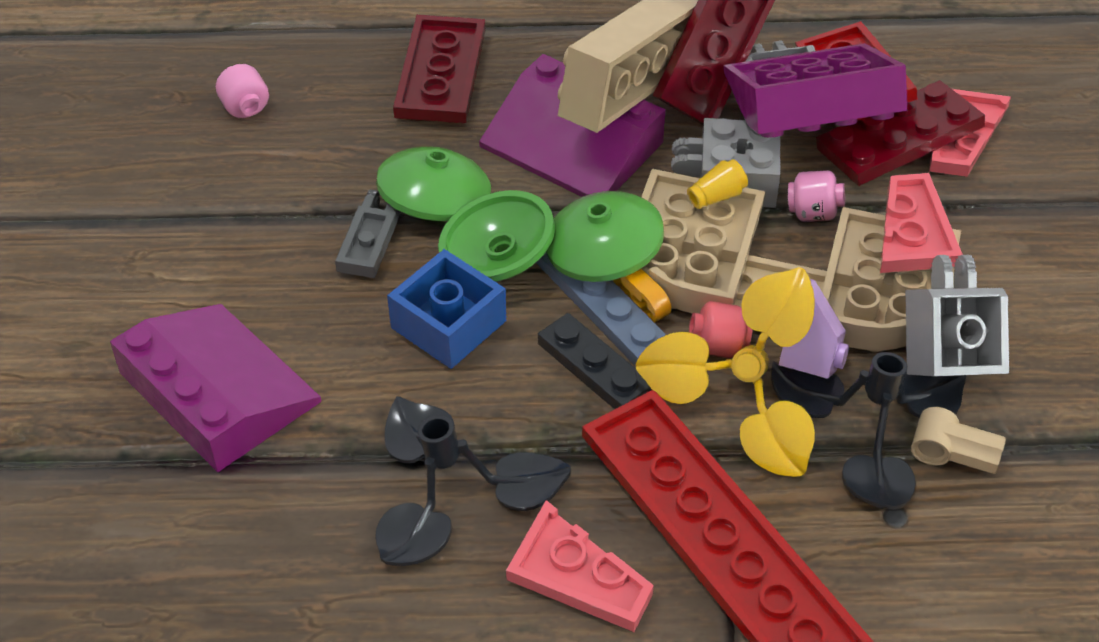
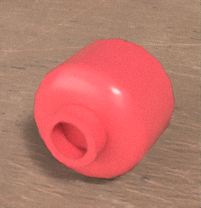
[689,301,753,359]

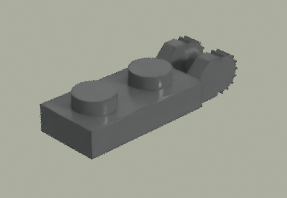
[335,189,401,278]

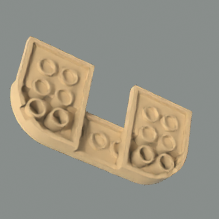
[641,169,961,352]

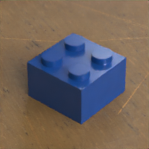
[387,249,506,369]

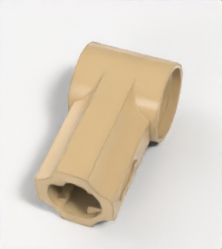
[911,407,1006,474]

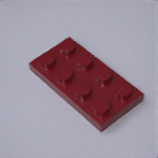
[653,0,775,126]
[393,14,486,123]
[816,80,985,186]

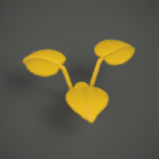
[636,267,815,477]

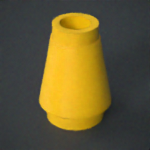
[687,159,748,209]

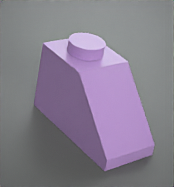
[779,279,849,378]

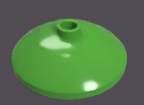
[376,147,491,221]
[438,190,555,282]
[546,191,664,282]

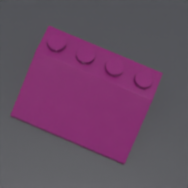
[723,43,907,138]
[479,54,666,197]
[110,304,322,473]

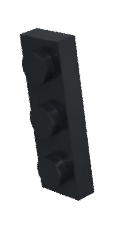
[538,313,652,409]

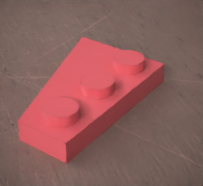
[929,89,1011,177]
[880,173,963,273]
[506,500,654,632]

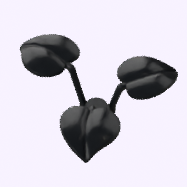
[771,352,966,510]
[375,396,571,566]

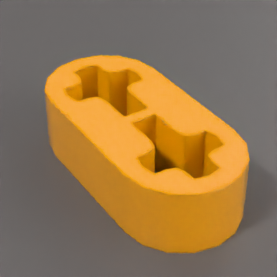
[613,269,672,323]

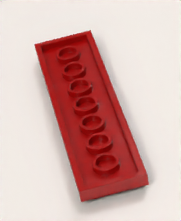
[582,390,874,642]

